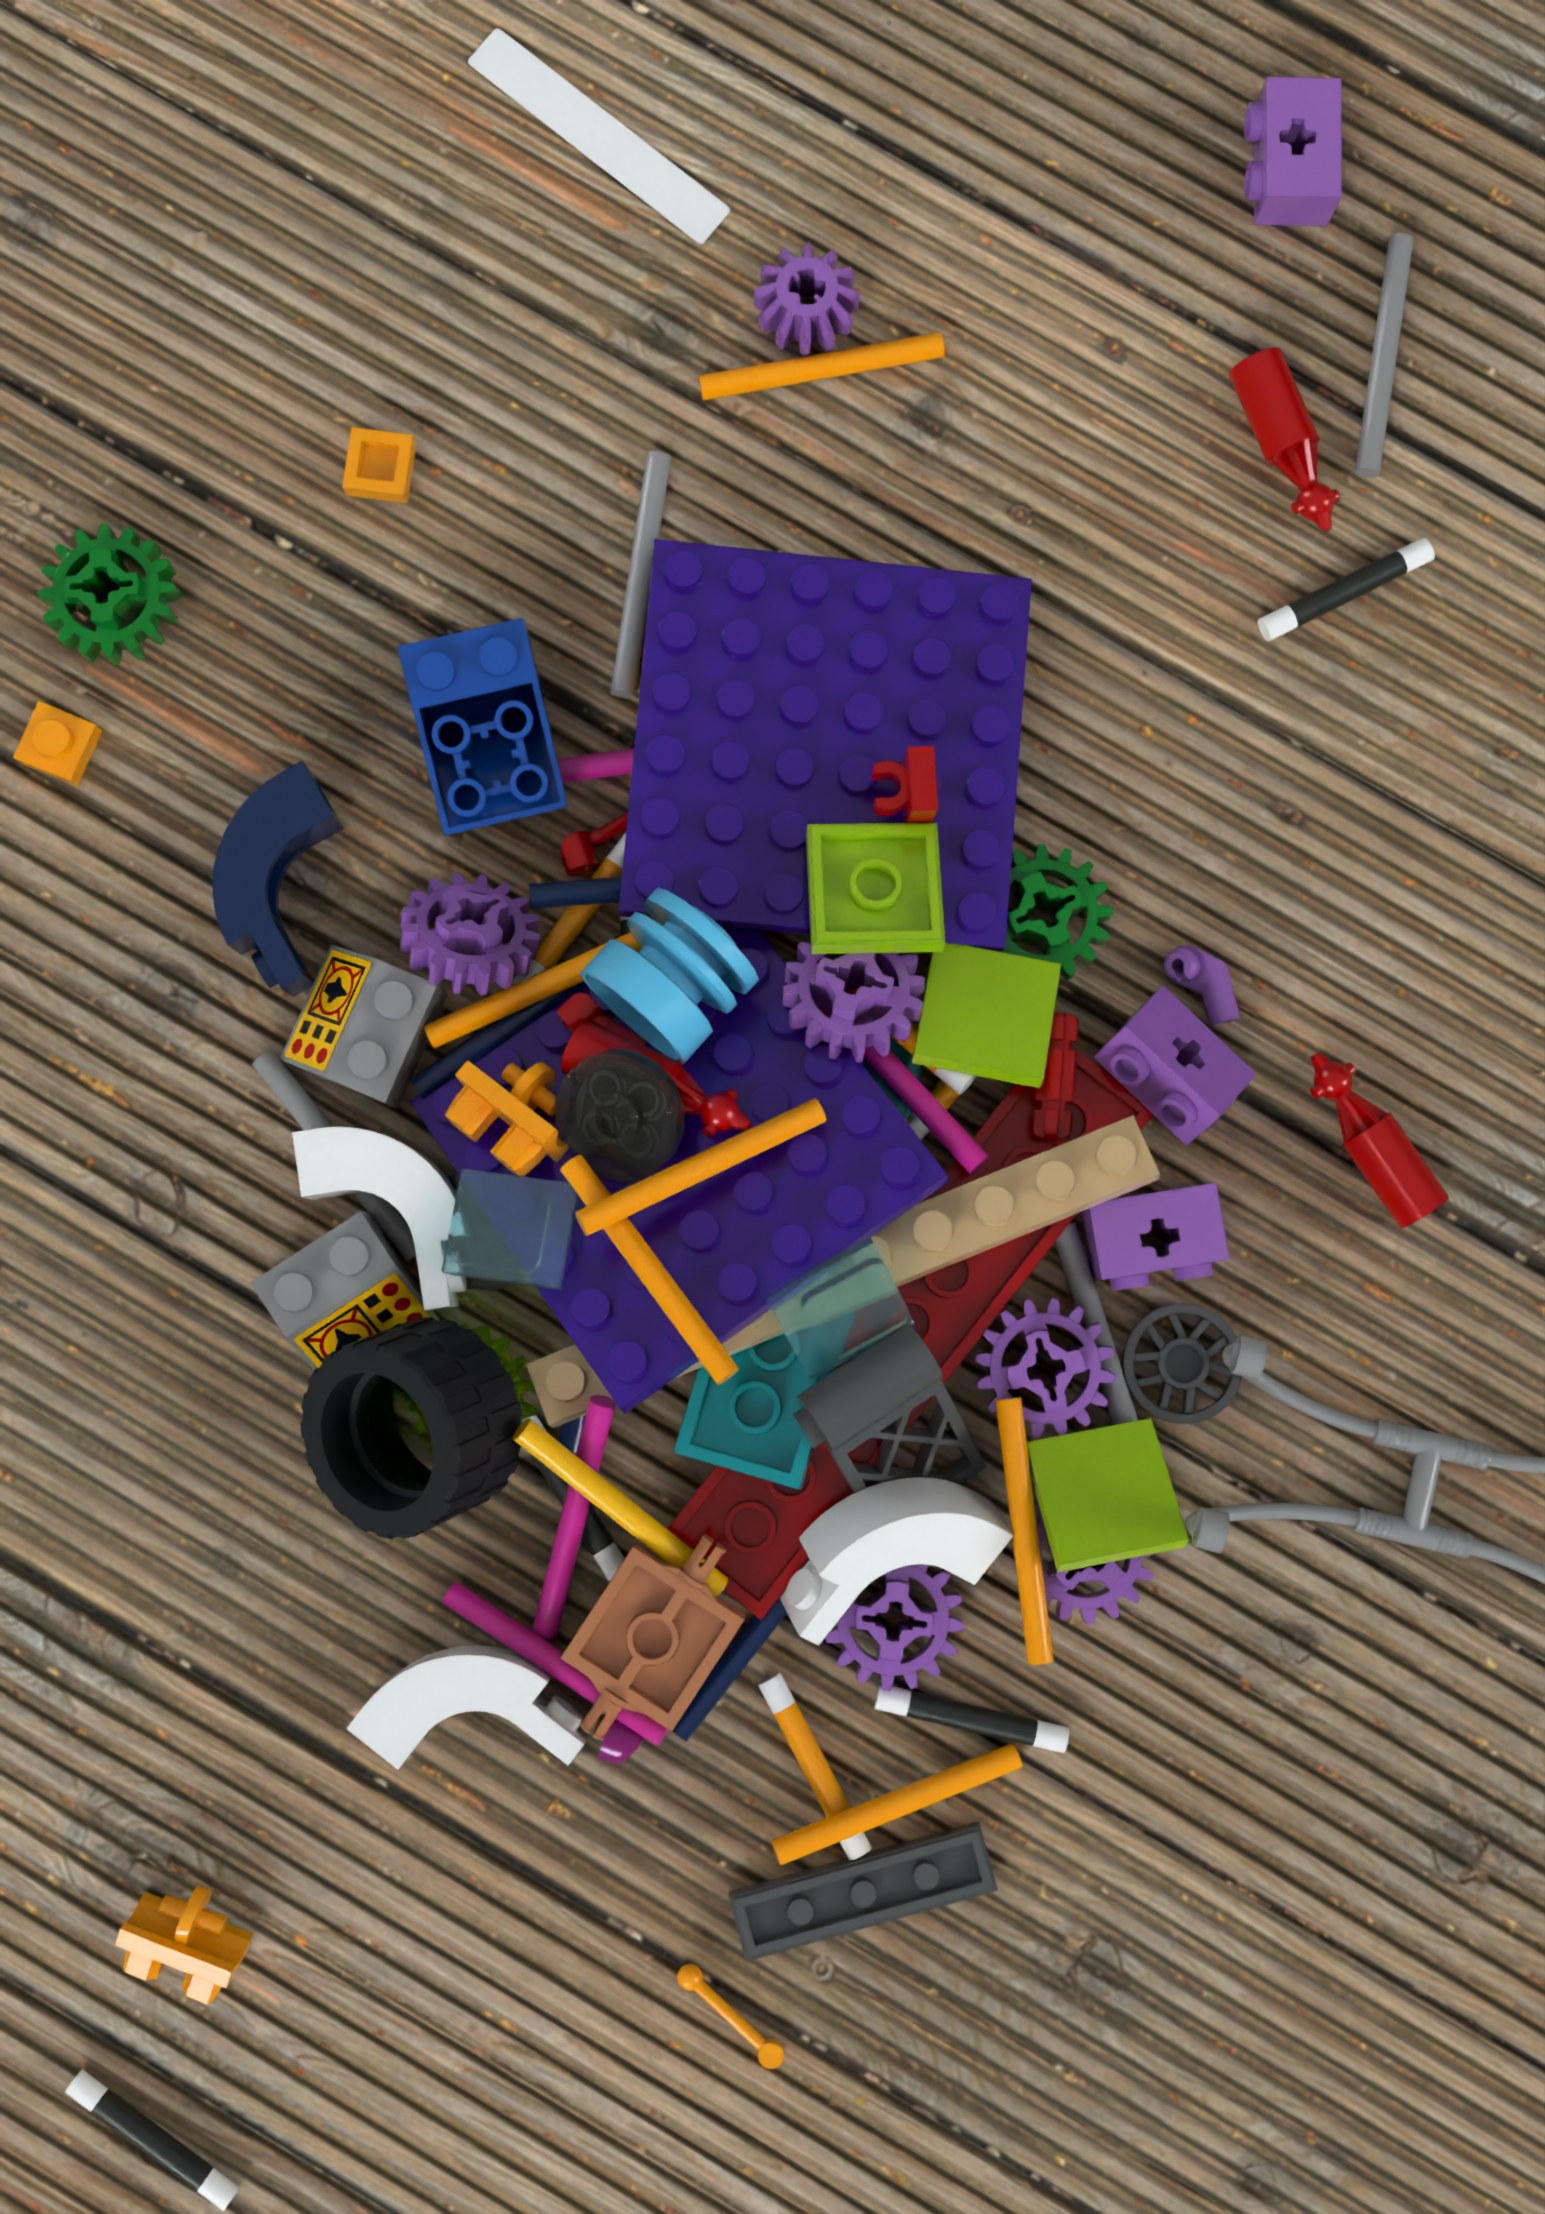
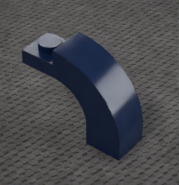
[212,761,344,997]

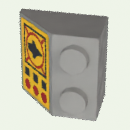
[280,945,448,1110]
[250,1211,441,1370]

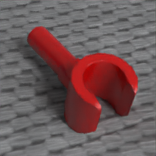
[560,811,628,877]
[556,993,648,1047]

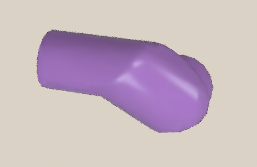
[1164,945,1240,1026]

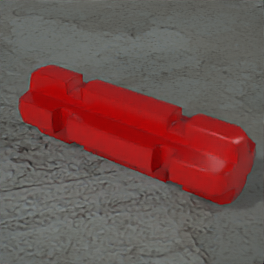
[1033,1013,1079,1140]

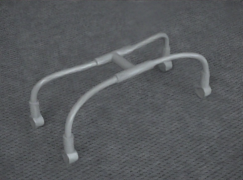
[1185,1334,1545,1584]

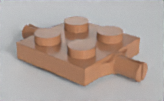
[560,1534,745,1740]

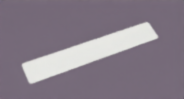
[468,28,730,244]

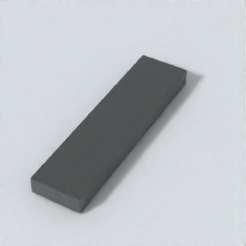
[729,1821,998,1962]

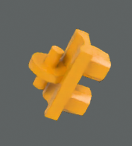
[444,1060,569,1179]
[115,1885,254,2004]

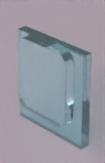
[441,1169,578,1290]
[764,1237,914,1381]

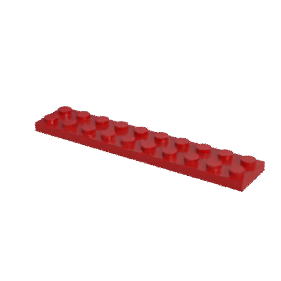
[667,1044,1153,1620]

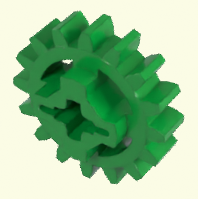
[37,524,182,665]
[1003,844,1113,981]

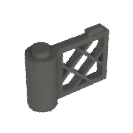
[792,1323,987,1494]

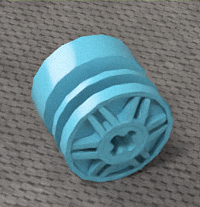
[580,887,759,1065]

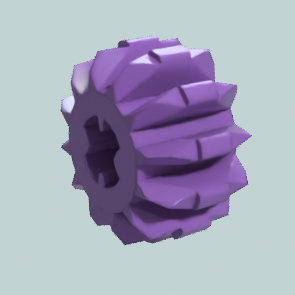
[754,241,859,357]

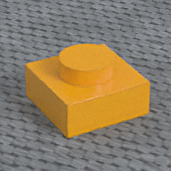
[342,427,417,504]
[13,701,103,787]

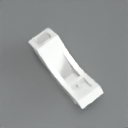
[292,1127,475,1311]
[780,1477,1014,1646]
[346,1645,589,1770]

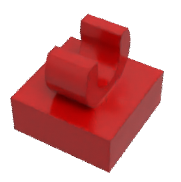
[871,746,938,823]

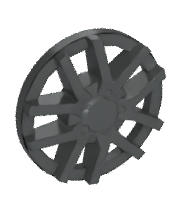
[1122,1303,1242,1424]

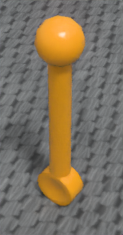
[677,1964,784,2069]

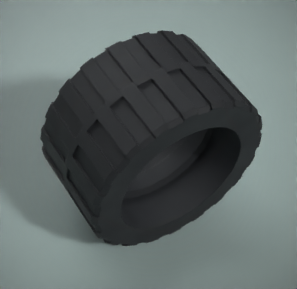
[300,1317,523,1539]

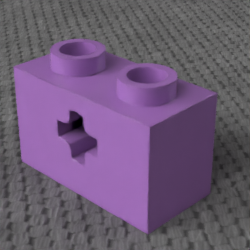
[1244,77,1342,226]
[1094,985,1256,1146]
[1081,1183,1230,1291]

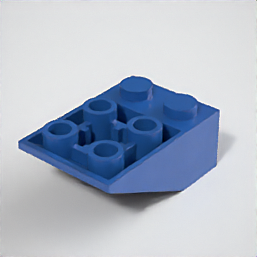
[397,618,568,836]

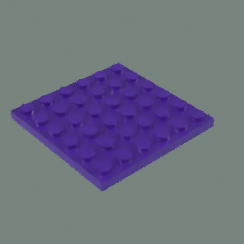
[619,539,1032,952]
[409,926,948,1414]

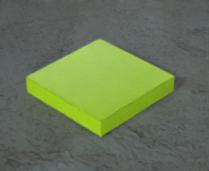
[806,823,945,954]
[912,943,1061,1088]
[1027,1418,1189,1573]

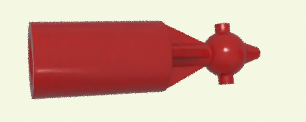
[1229,347,1340,532]
[561,1021,752,1138]
[1310,1052,1449,1229]

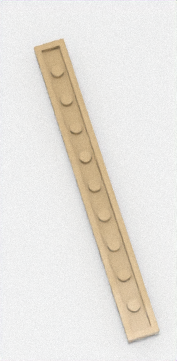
[526,1115,1160,1428]

